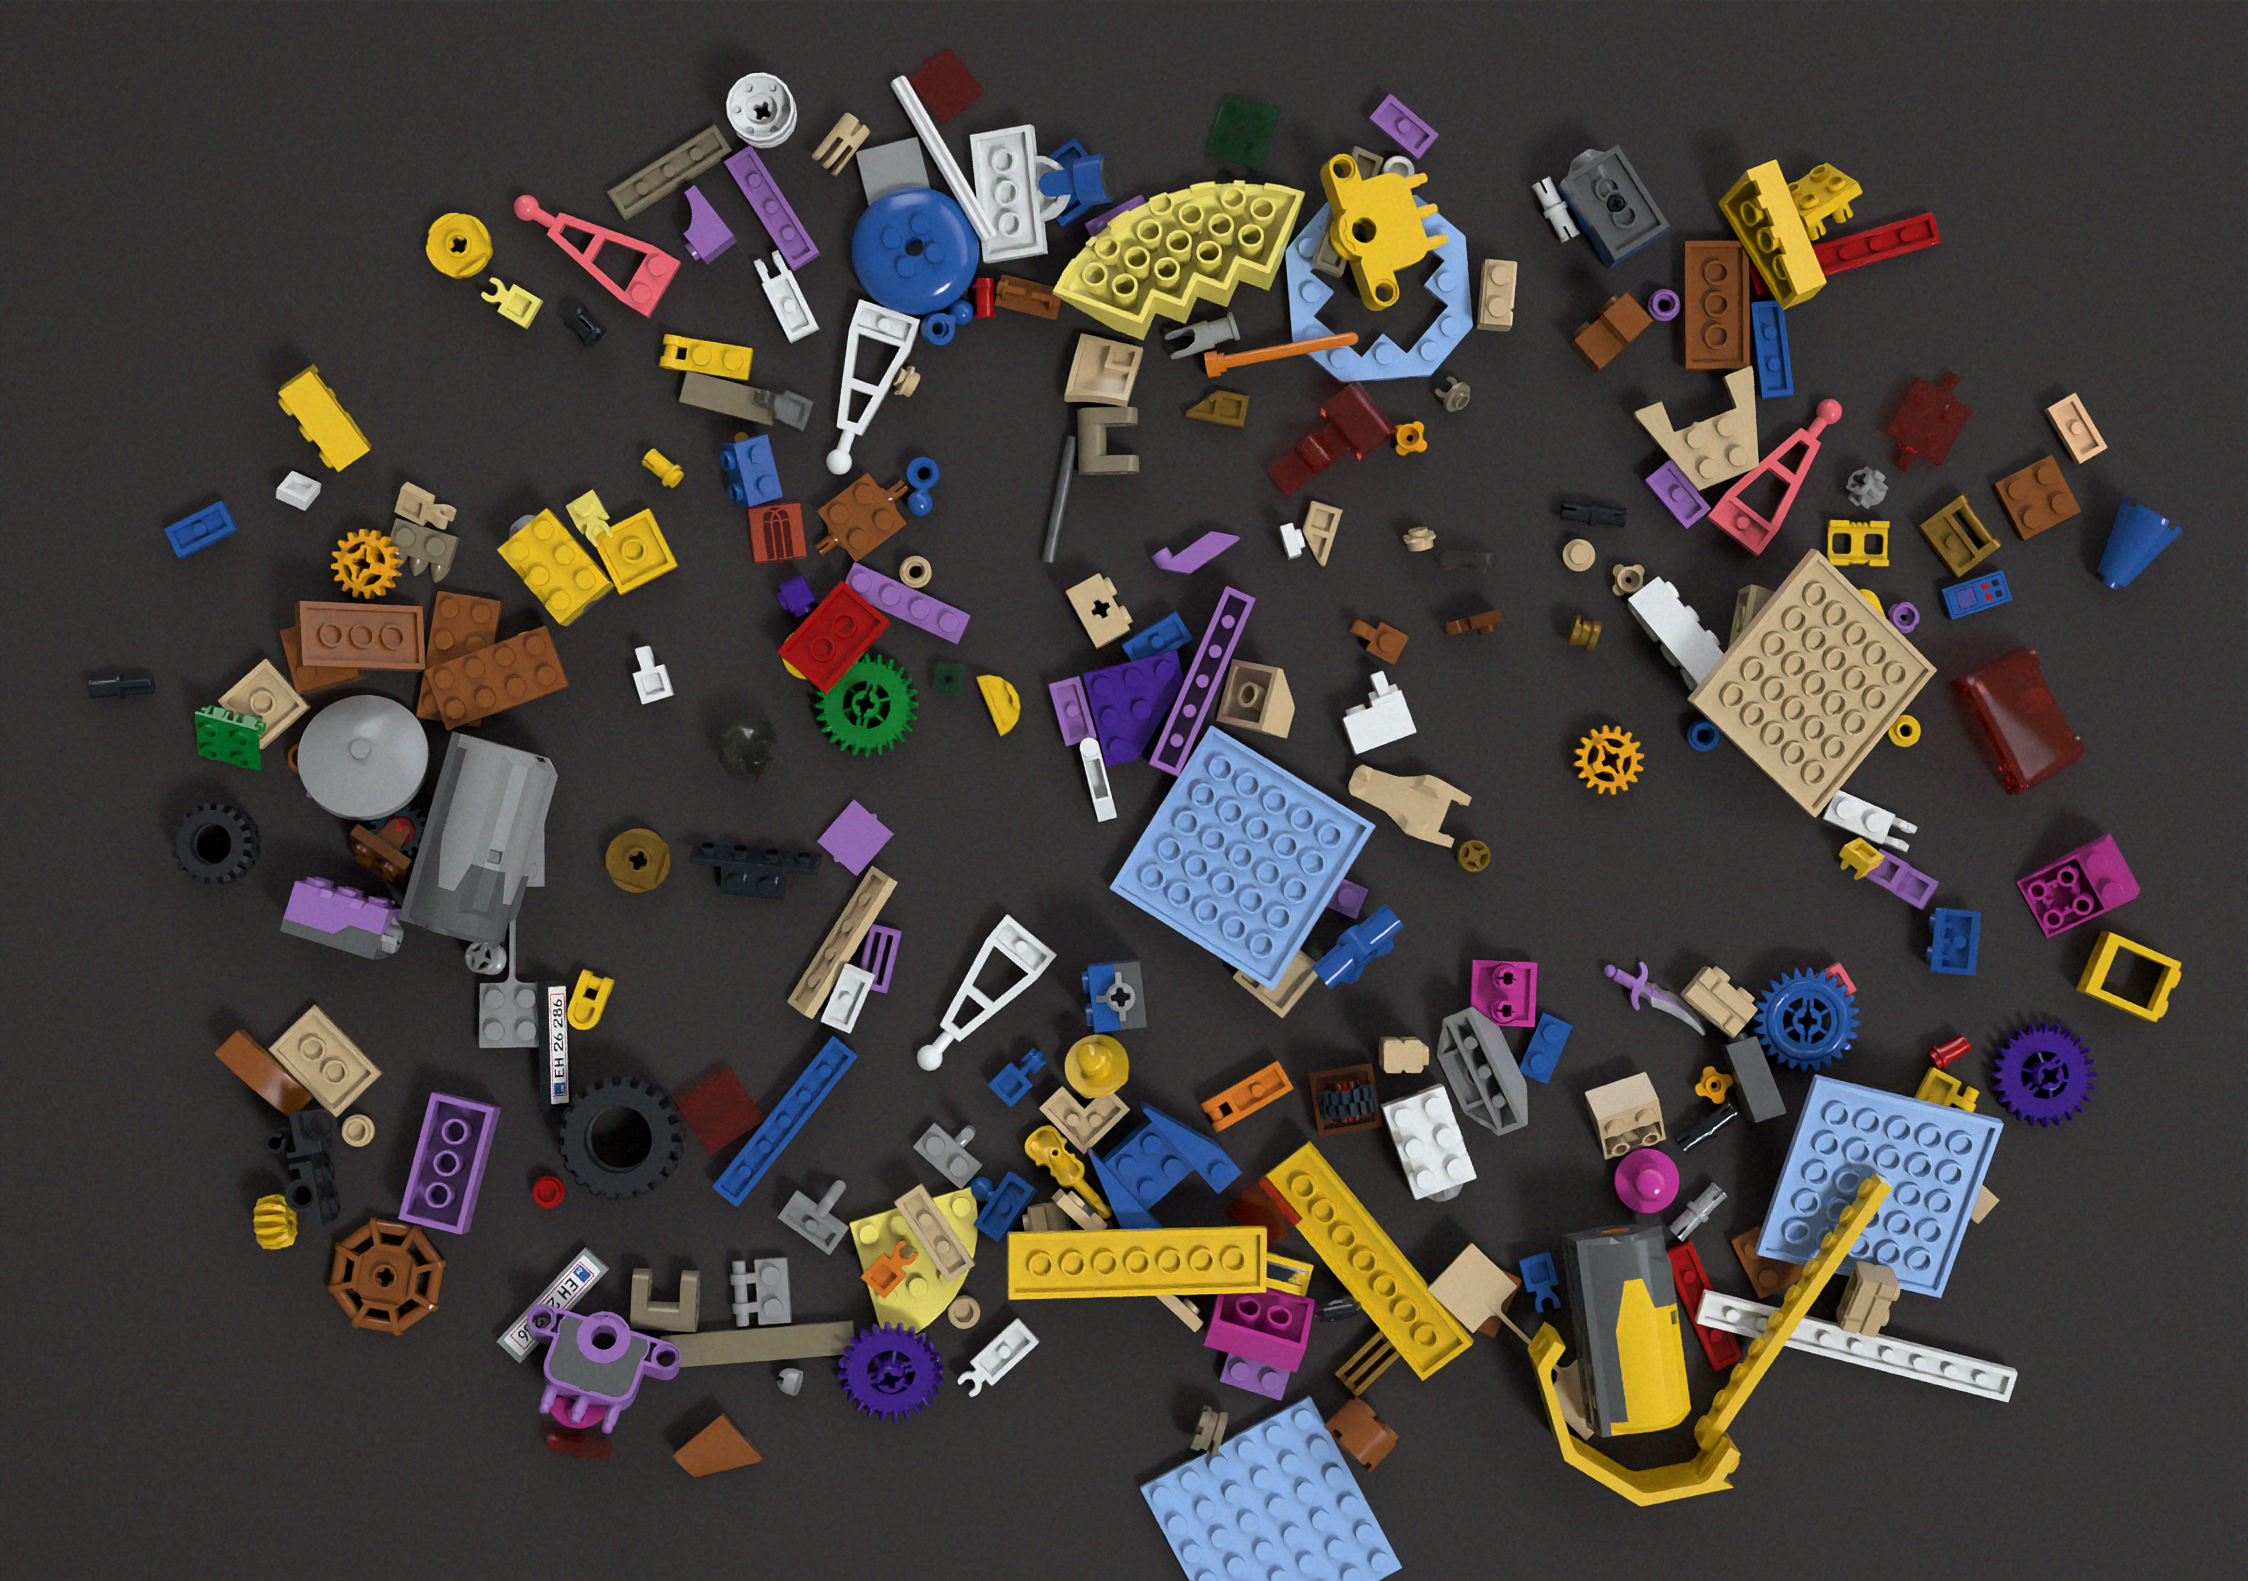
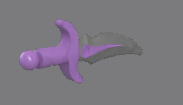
[1604,962,1706,1035]

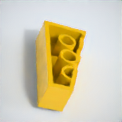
[1718,159,1827,310]

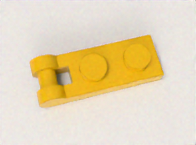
[659,334,753,382]

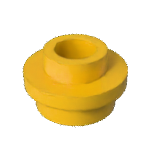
[1888,715,1921,747]

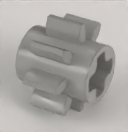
[1846,466,1888,509]

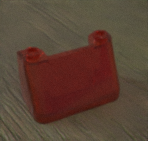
[1950,646,2085,795]

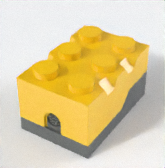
[497,508,616,627]

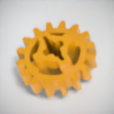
[331,529,403,599]
[1573,725,1644,795]

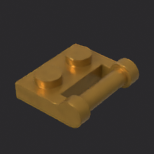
[1917,493,2002,579]

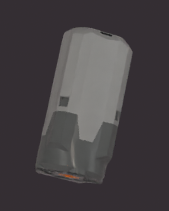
[399,732,558,947]

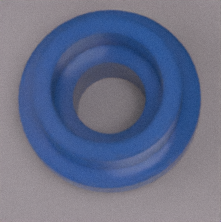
[1687,719,1719,752]

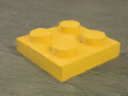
[596,508,679,595]

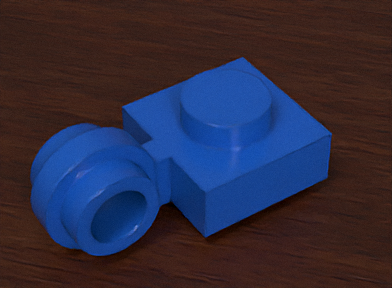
[988,1048,1047,1108]

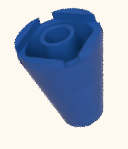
[2097,497,2182,590]

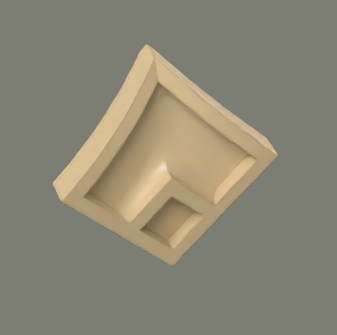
[1064,333,1143,408]
[1232,949,1318,1018]

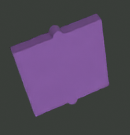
[817,799,894,876]

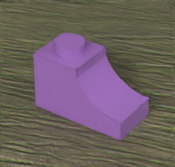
[684,185,737,265]

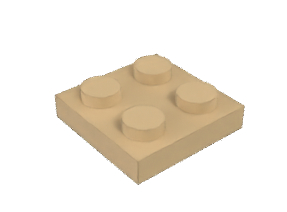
[218,658,311,749]

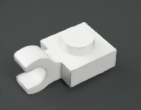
[633,645,674,704]

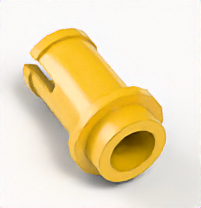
[642,448,684,488]

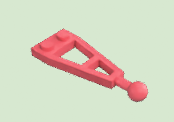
[514,195,681,318]
[1706,399,1842,557]

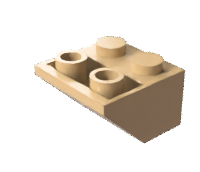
[1585,1072,1666,1160]

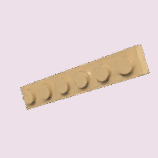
[1051,1188,1204,1332]

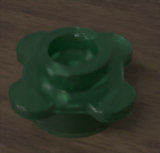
[931,662,965,696]

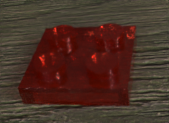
[675,1066,765,1155]

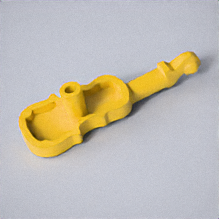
[1025,1125,1112,1219]

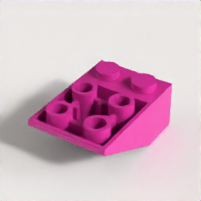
[2017,833,2141,938]

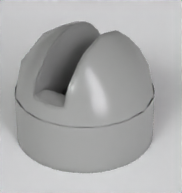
[777,1368,803,1396]

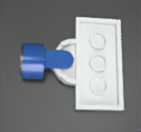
[970,124,1117,264]

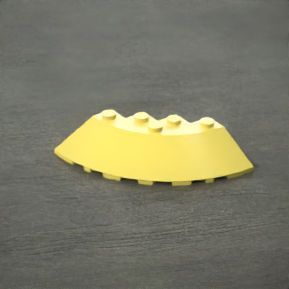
[1053,180,1305,340]

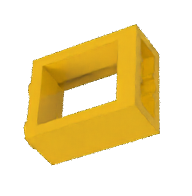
[2076,931,2182,1022]

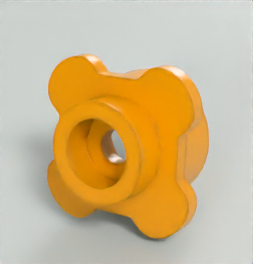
[1393,421,1427,456]
[1695,1066,1733,1104]

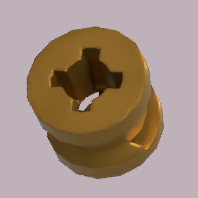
[1567,614,1602,652]
[1456,840,1491,872]

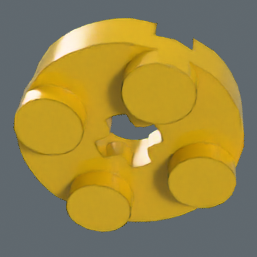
[426,213,493,279]

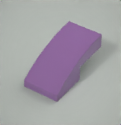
[1864,848,1939,911]

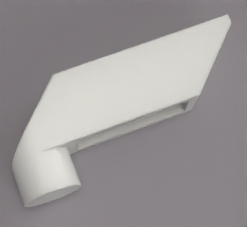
[1080,738,1117,822]

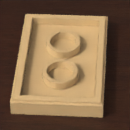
[268,1004,383,1118]

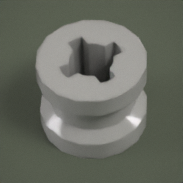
[465,942,507,975]

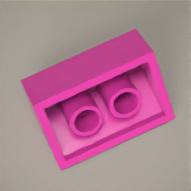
[1203,1287,1315,1373]

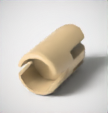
[811,113,870,177]

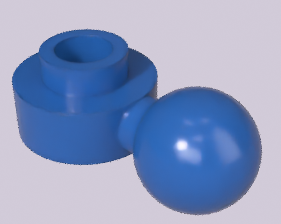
[921,299,974,345]
[907,457,940,516]

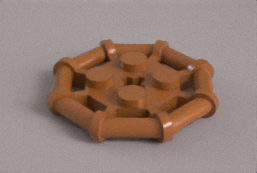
[327,1216,446,1336]

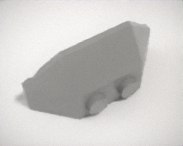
[1437,1007,1528,1136]

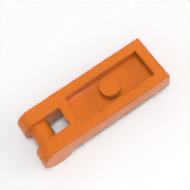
[1200,1060,1294,1133]

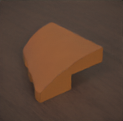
[672,1412,764,1478]

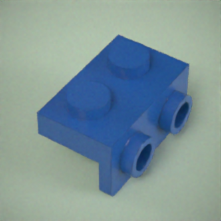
[720,434,783,507]
[1926,908,1981,976]

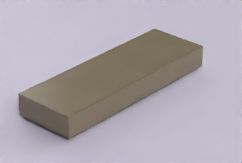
[679,371,781,427]

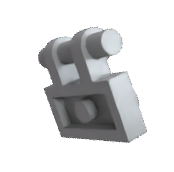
[730,1257,792,1326]

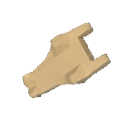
[1348,764,1472,848]

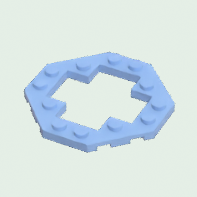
[1285,195,1473,384]

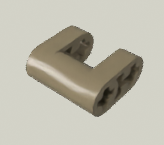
[1077,407,1139,475]
[630,1268,700,1332]

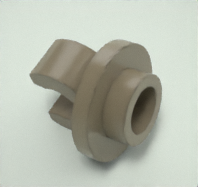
[1435,376,1470,412]

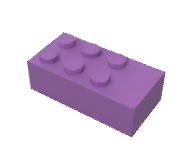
[398,1092,501,1235]

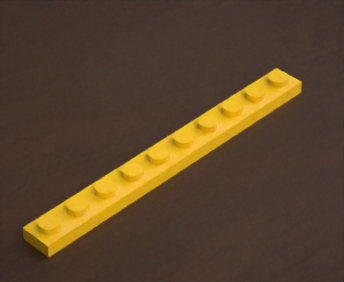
[1694,1172,1892,1452]

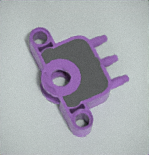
[527,1304,681,1434]

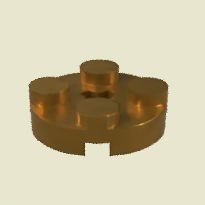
[606,829,671,893]

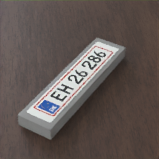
[496,1246,610,1363]

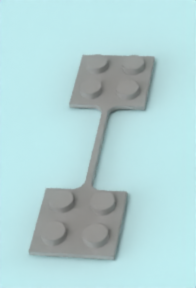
[479,826,545,1048]

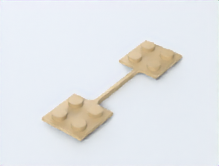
[1427,1242,1594,1441]

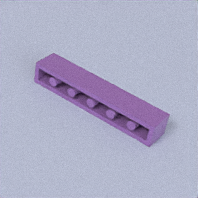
[1149,586,1256,777]

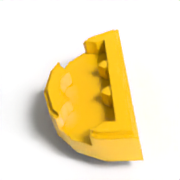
[976,675,1021,736]

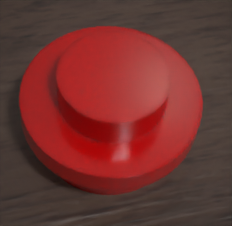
[532,1175,565,1208]

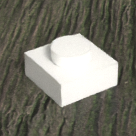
[276,471,321,511]
[1279,523,1305,560]

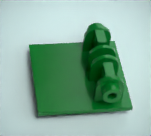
[195,705,266,771]

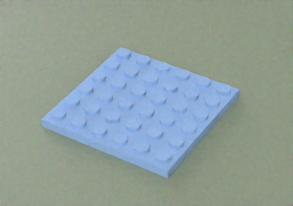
[1109,725,1376,991]
[1755,1074,2004,1298]
[1140,1395,1402,1581]

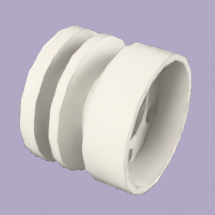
[726,73,797,149]

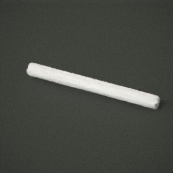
[891,76,997,243]

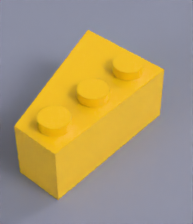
[278,364,371,472]

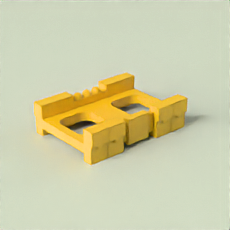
[1827,520,1890,567]

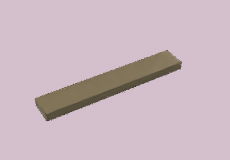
[660,1320,855,1367]

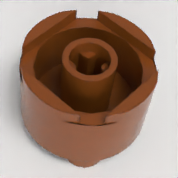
[1323,1397,1399,1473]

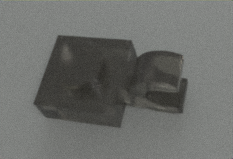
[751,389,813,433]

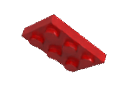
[777,580,890,695]

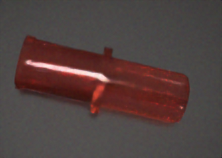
[546,1431,612,1461]

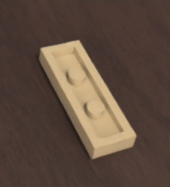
[894,1183,976,1283]

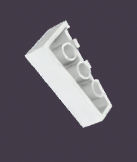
[1628,576,1724,691]

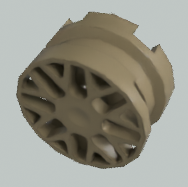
[1190,1405,1229,1457]

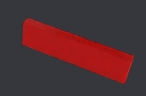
[1666,1240,1744,1371]

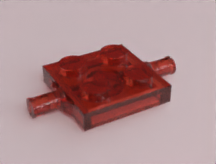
[1883,372,1973,472]

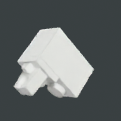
[1341,671,1416,755]

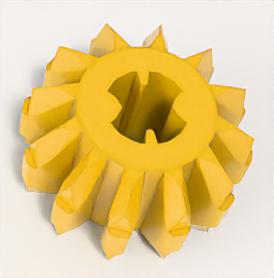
[253,1194,298,1250]

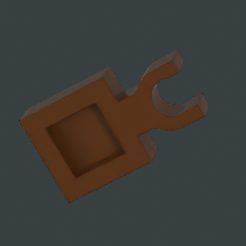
[1445,609,1503,637]

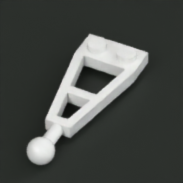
[826,299,921,475]
[917,914,1057,1071]

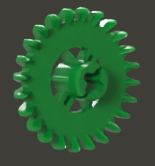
[814,652,920,758]

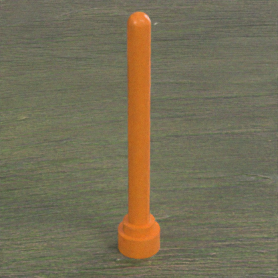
[1204,332,1358,378]

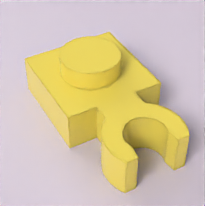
[481,277,543,329]
[566,489,613,547]

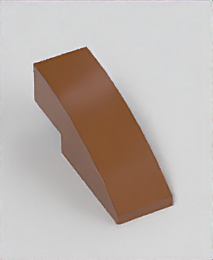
[214,1029,314,1118]

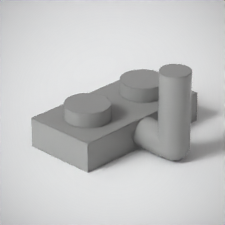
[913,1122,983,1189]
[777,1180,849,1255]

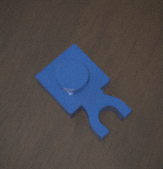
[1518,1251,1561,1313]

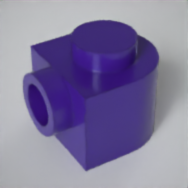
[777,574,819,619]

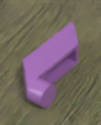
[1151,531,1240,575]

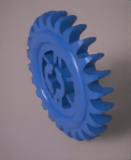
[1752,967,1860,1073]

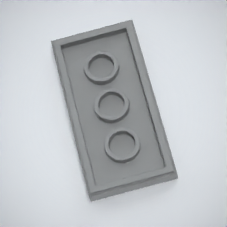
[856,137,930,257]

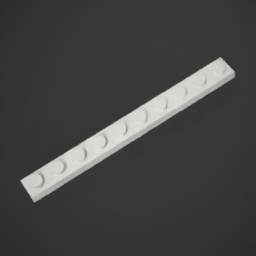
[1695,1289,2018,1402]

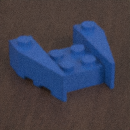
[1087,1100,1242,1229]

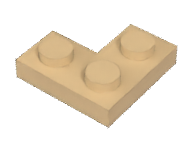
[1039,1085,1130,1154]

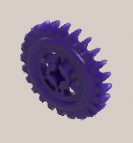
[1991,1022,2098,1128]
[838,1322,944,1423]

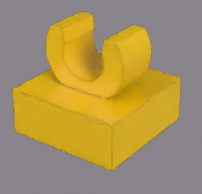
[1839,837,1885,880]

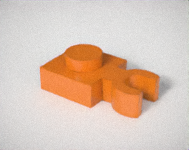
[861,1239,918,1299]

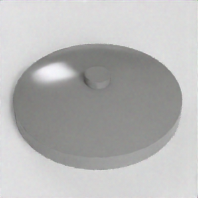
[298,695,430,821]

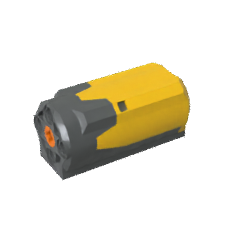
[1560,1224,1691,1437]

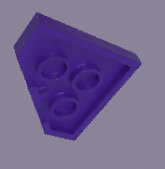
[1083,649,1184,767]

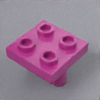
[1470,960,1537,1027]

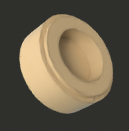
[948,1295,980,1329]

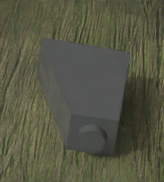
[1720,1031,1787,1123]

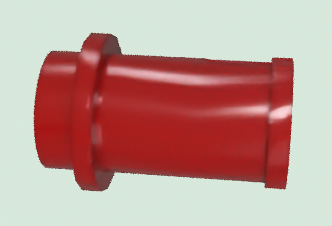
[971,278,997,318]
[1927,1033,1972,1069]

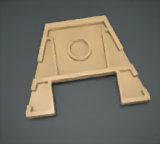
[1633,366,1759,491]

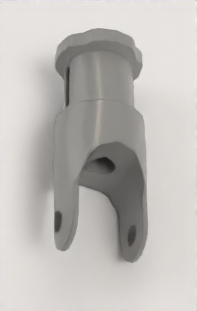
[1164,312,1240,359]

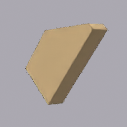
[1302,501,1342,567]

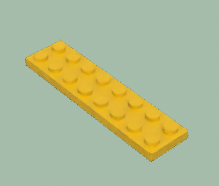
[1259,1141,1474,1381]
[1007,1226,1267,1300]

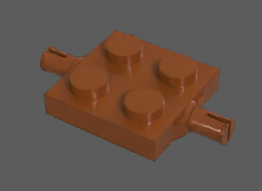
[815,473,909,562]

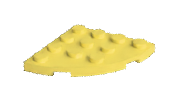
[849,1187,978,1334]

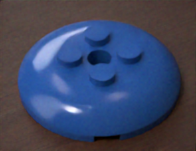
[851,187,979,315]

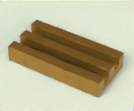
[1334,1329,1401,1397]

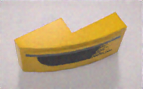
[1266,1251,1314,1296]

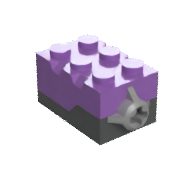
[280,876,404,960]

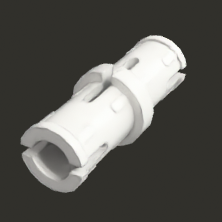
[1532,177,1580,243]

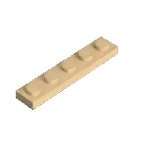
[787,866,898,1019]

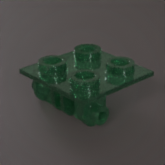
[1205,95,1282,172]

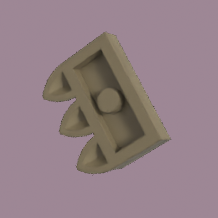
[389,518,460,583]

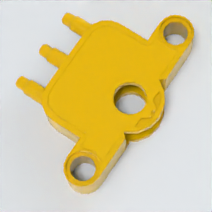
[1320,154,1448,311]

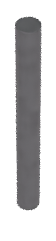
[1041,436,1078,564]

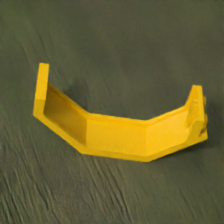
[1527,1322,1741,1507]

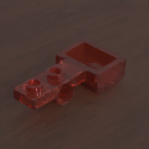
[1267,381,1398,499]

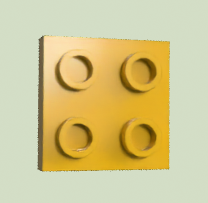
[1787,162,1862,241]

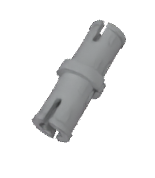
[1667,1182,1728,1242]

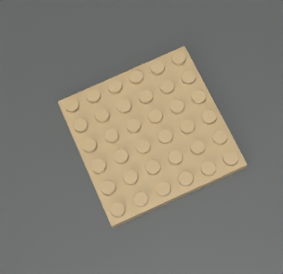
[1687,548,1937,818]

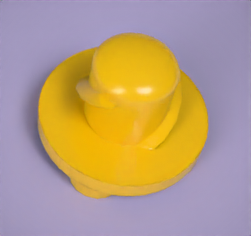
[1065,1034,1129,1098]

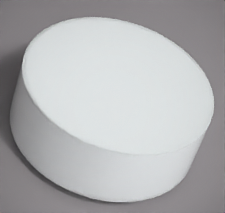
[1382,156,1415,178]

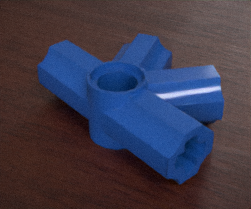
[1311,904,1404,990]

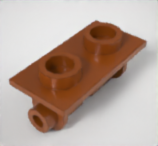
[994,274,1062,321]

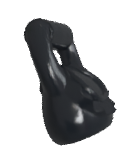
[1314,1291,1361,1322]

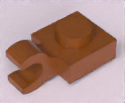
[1350,619,1409,665]

